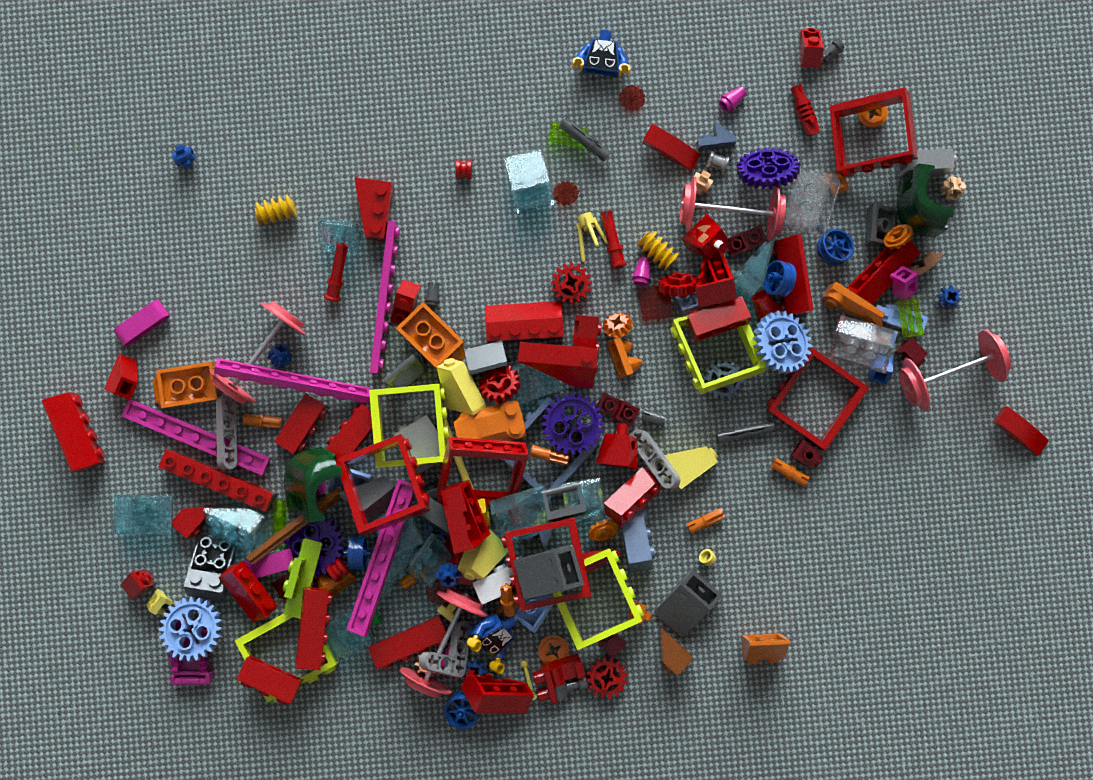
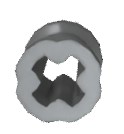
[706,151,730,173]

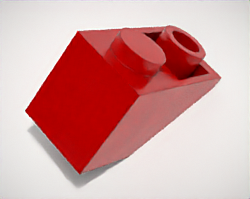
[799,28,824,68]
[390,279,421,324]
[104,354,138,400]
[169,506,217,539]
[120,569,155,600]

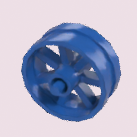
[817,229,854,266]
[763,260,796,297]
[344,536,372,571]
[444,691,480,729]

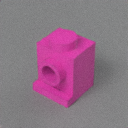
[890,266,918,300]

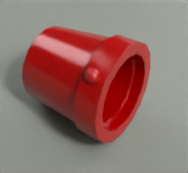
[751,290,780,321]

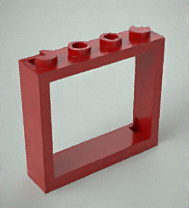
[830,87,918,177]
[766,347,869,451]
[335,434,431,536]
[436,437,528,509]
[502,517,591,611]

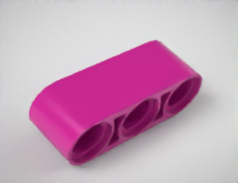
[113,300,170,347]
[244,548,294,578]

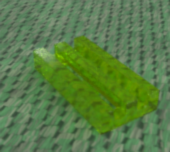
[548,122,589,149]
[897,297,924,339]

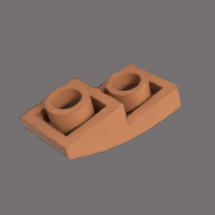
[909,251,942,276]

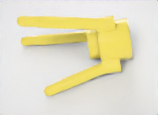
[576,212,608,262]

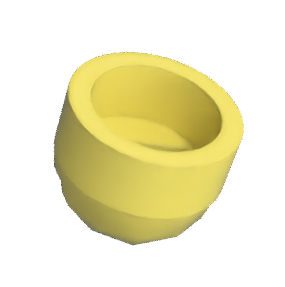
[699,549,716,566]

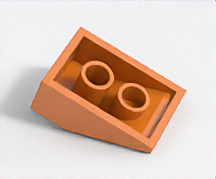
[741,633,790,664]

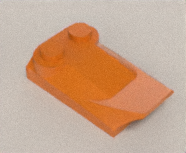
[822,282,885,334]
[396,302,465,369]
[152,361,221,409]
[453,399,527,441]

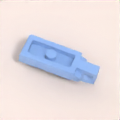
[875,304,928,336]

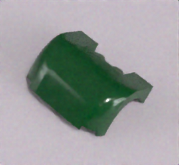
[896,163,954,238]
[283,447,343,523]

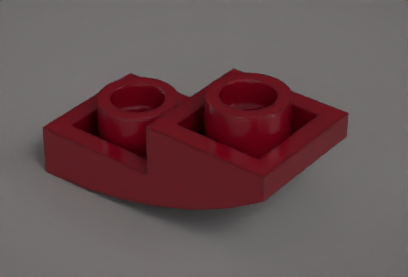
[726,225,768,257]
[596,392,640,426]

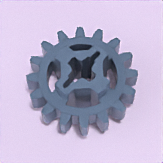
[703,359,745,401]

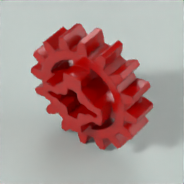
[551,262,592,304]
[658,272,698,298]
[479,366,521,404]
[586,655,628,699]

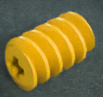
[255,194,297,226]
[636,231,679,271]

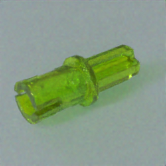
[272,500,287,535]

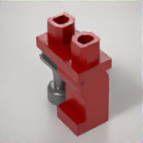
[532,653,588,704]

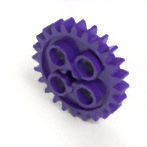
[737,147,800,190]
[541,392,604,456]
[283,516,346,576]

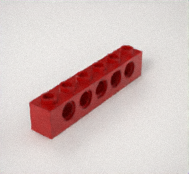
[158,449,277,512]

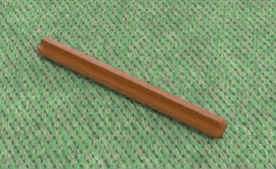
[246,487,343,565]

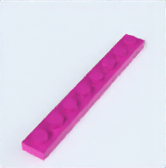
[370,221,400,375]
[214,358,371,404]
[121,399,271,476]
[346,479,415,637]

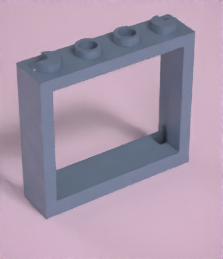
[503,396,600,500]

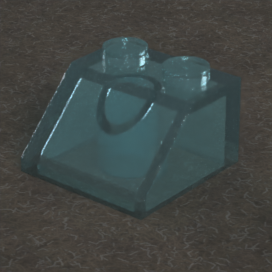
[318,218,362,254]
[561,478,606,525]
[406,533,453,587]
[324,609,377,662]

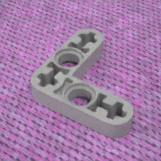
[419,621,471,677]

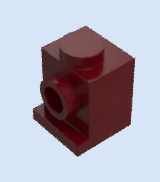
[894,337,928,368]
[790,440,822,469]
[598,627,626,657]

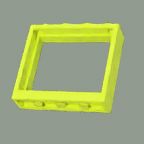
[670,303,766,395]
[369,384,449,468]
[552,548,644,650]
[235,614,339,703]

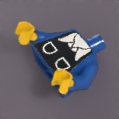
[571,30,630,77]
[467,613,518,674]

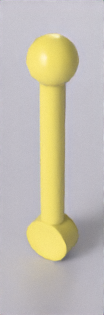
[521,660,537,700]

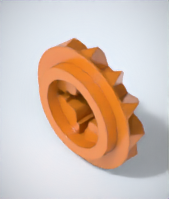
[857,107,888,128]
[884,224,914,250]
[602,312,633,338]
[588,519,619,541]
[538,635,569,664]

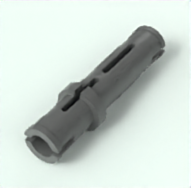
[559,118,611,162]
[716,420,775,444]

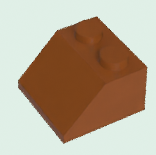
[659,627,694,676]

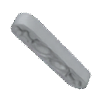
[216,395,237,470]
[631,429,680,490]

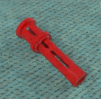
[600,210,627,269]
[324,242,349,302]

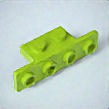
[283,538,323,619]

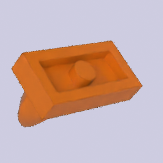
[606,337,643,379]
[316,570,358,598]

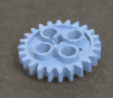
[753,311,812,374]
[159,597,224,662]

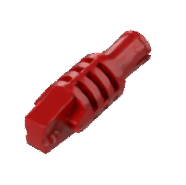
[790,84,820,137]

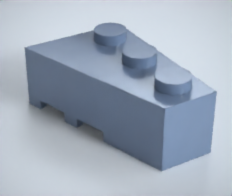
[621,510,655,573]

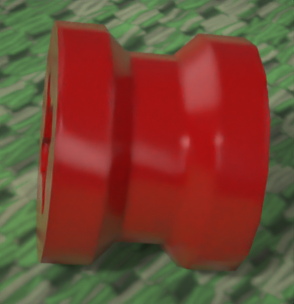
[456,160,472,179]
[326,557,350,582]

